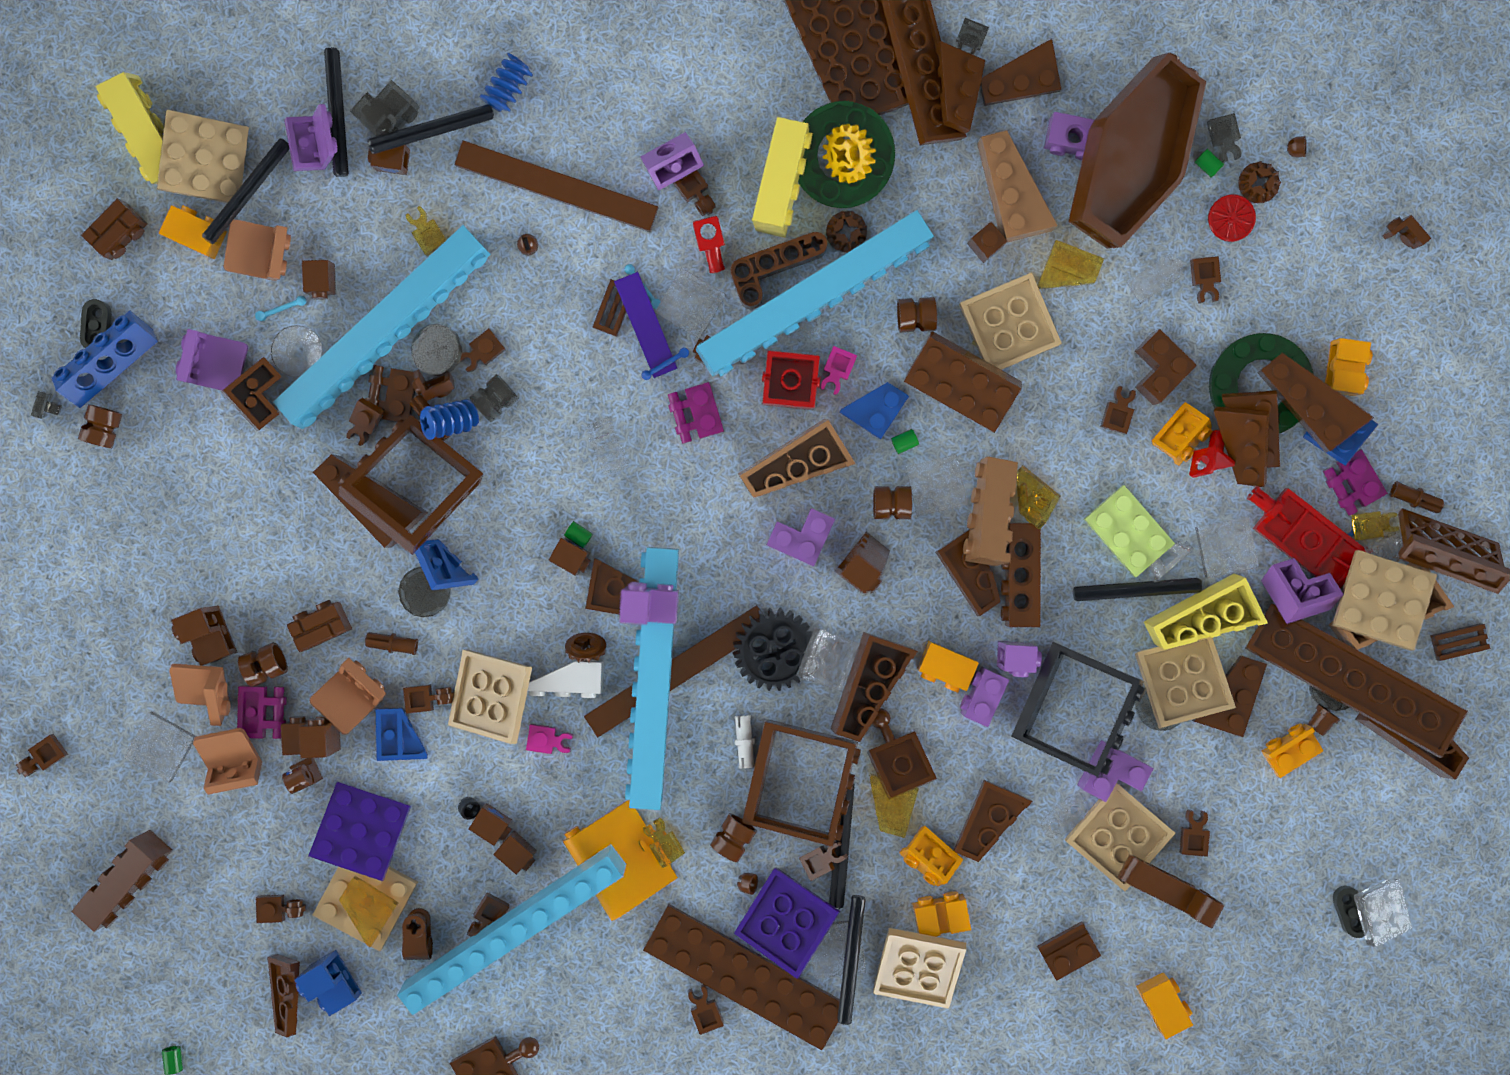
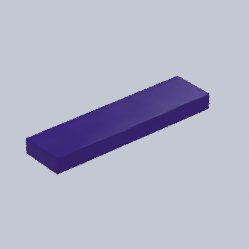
[614,272,678,378]

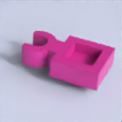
[821,346,857,395]
[526,724,573,754]

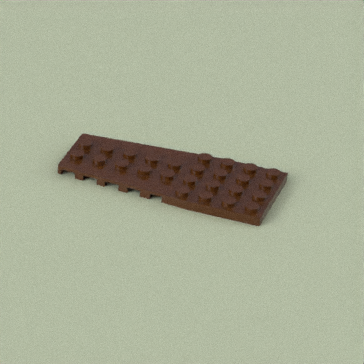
[783,0,909,115]

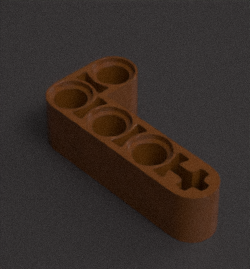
[730,232,827,310]
[1117,854,1225,929]

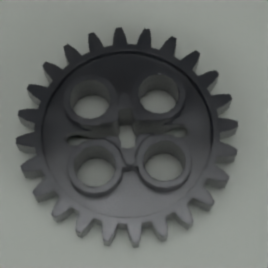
[732,608,817,691]

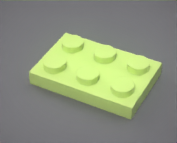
[1084,485,1175,577]

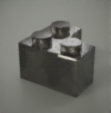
[349,80,420,136]

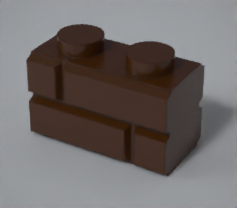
[81,198,147,260]
[287,600,352,652]

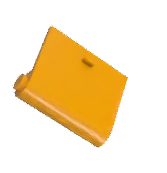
[563,800,678,921]

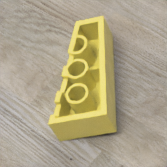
[95,72,164,184]
[752,117,813,238]
[1144,574,1268,650]

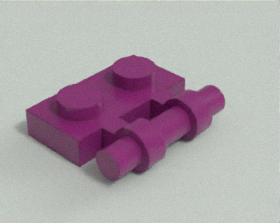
[668,382,724,444]
[1323,449,1388,516]
[237,685,287,739]

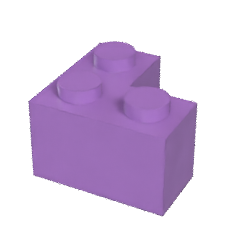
[766,508,835,567]
[1261,558,1344,624]
[619,582,679,625]
[1077,740,1154,802]

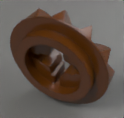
[1238,161,1281,204]
[826,211,867,252]
[565,632,607,663]

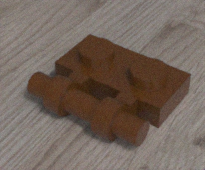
[365,365,415,422]

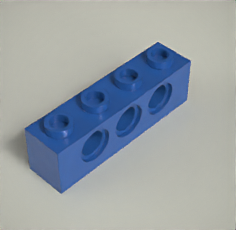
[52,310,158,408]

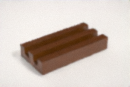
[592,279,627,337]
[1430,623,1491,661]

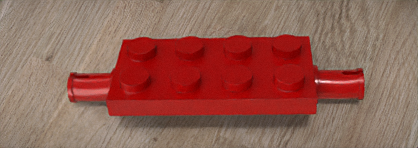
[1247,486,1369,589]

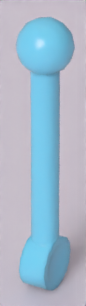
[624,264,661,309]
[255,296,306,321]

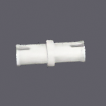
[734,715,755,769]

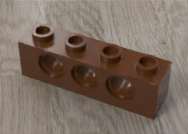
[1001,523,1041,627]

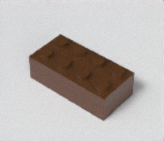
[904,331,1022,433]

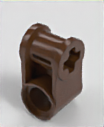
[402,908,433,960]

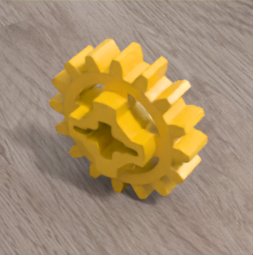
[822,124,876,183]

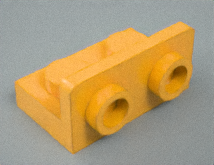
[1151,402,1212,466]
[1261,723,1324,778]
[899,826,964,886]

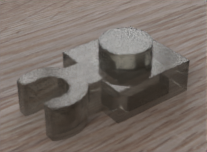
[1207,113,1241,163]

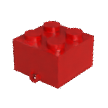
[762,351,820,410]

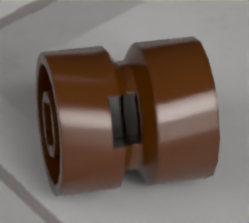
[897,297,937,333]
[78,404,123,449]
[873,486,912,519]
[238,642,288,687]
[710,813,757,863]

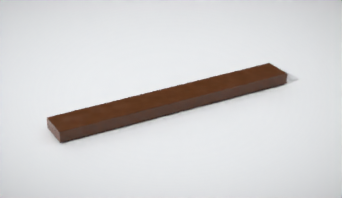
[454,140,659,233]
[584,605,761,738]

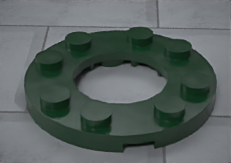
[798,101,895,208]
[1209,333,1314,434]

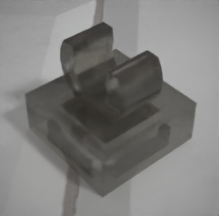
[956,18,989,54]
[30,390,62,419]

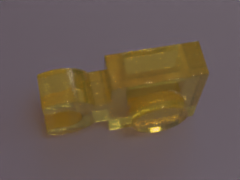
[406,206,447,256]
[1351,511,1399,540]
[643,818,685,868]

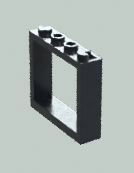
[1011,642,1146,778]

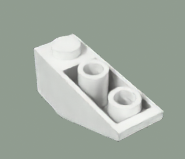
[528,660,604,698]

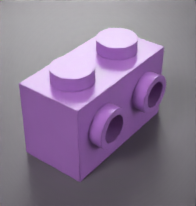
[997,641,1042,677]
[960,666,1009,727]

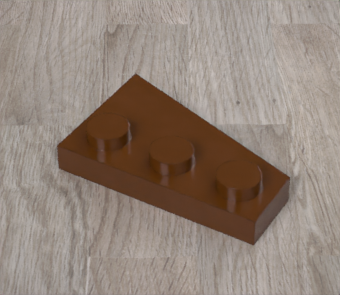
[1192,655,1267,737]

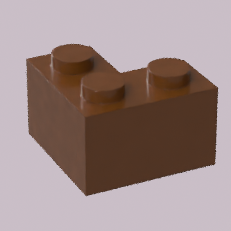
[1135,329,1197,405]
[221,357,282,431]
[171,605,238,666]
[281,715,341,758]

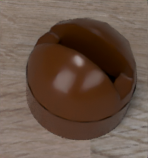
[1287,136,1307,158]
[517,234,538,255]
[737,873,758,895]

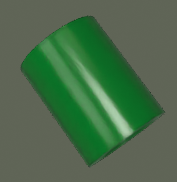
[1194,148,1224,178]
[891,429,919,454]
[564,521,593,549]
[161,1046,183,1075]

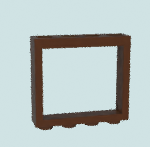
[339,415,483,555]
[742,720,861,847]

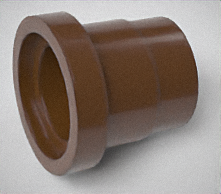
[1307,704,1341,736]

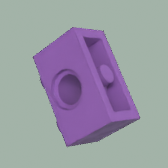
[1044,112,1094,160]
[640,132,704,191]

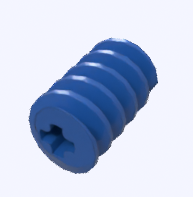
[479,52,533,112]
[420,399,479,440]

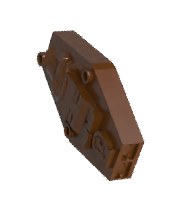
[1068,52,1207,249]

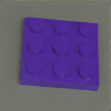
[308,782,411,881]
[734,867,840,979]

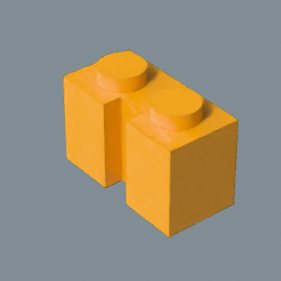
[158,205,227,260]
[1325,338,1373,396]
[916,641,979,693]
[912,891,971,937]
[1136,972,1193,1039]

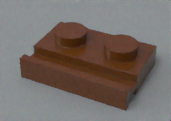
[1037,921,1101,981]

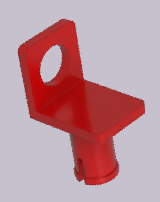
[693,216,725,273]
[1189,430,1235,478]

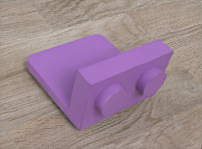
[284,104,337,171]
[175,329,248,390]

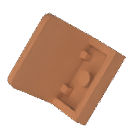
[223,219,291,281]
[310,658,386,735]
[169,664,231,726]
[193,728,262,795]

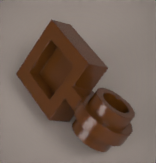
[673,170,716,216]
[403,684,454,714]
[16,734,68,778]
[467,892,510,937]
[256,895,306,923]

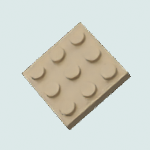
[157,110,249,203]
[959,272,1062,370]
[1332,550,1437,651]
[1135,637,1236,729]
[448,650,532,744]
[1064,783,1175,891]
[313,866,418,951]
[873,928,966,1009]

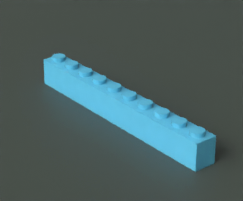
[696,210,934,377]
[273,225,491,429]
[625,547,679,810]
[397,844,626,1015]

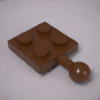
[867,708,937,800]
[449,1036,539,1075]

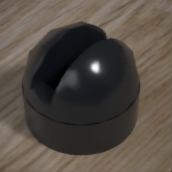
[458,797,481,820]

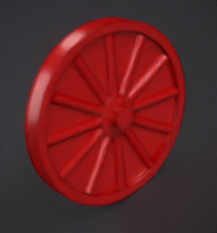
[1208,194,1256,242]

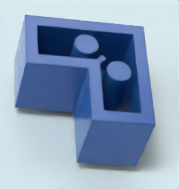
[295,950,362,1016]

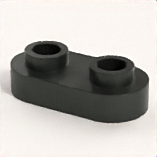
[80,299,112,348]
[1333,886,1371,938]

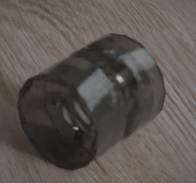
[469,374,519,423]

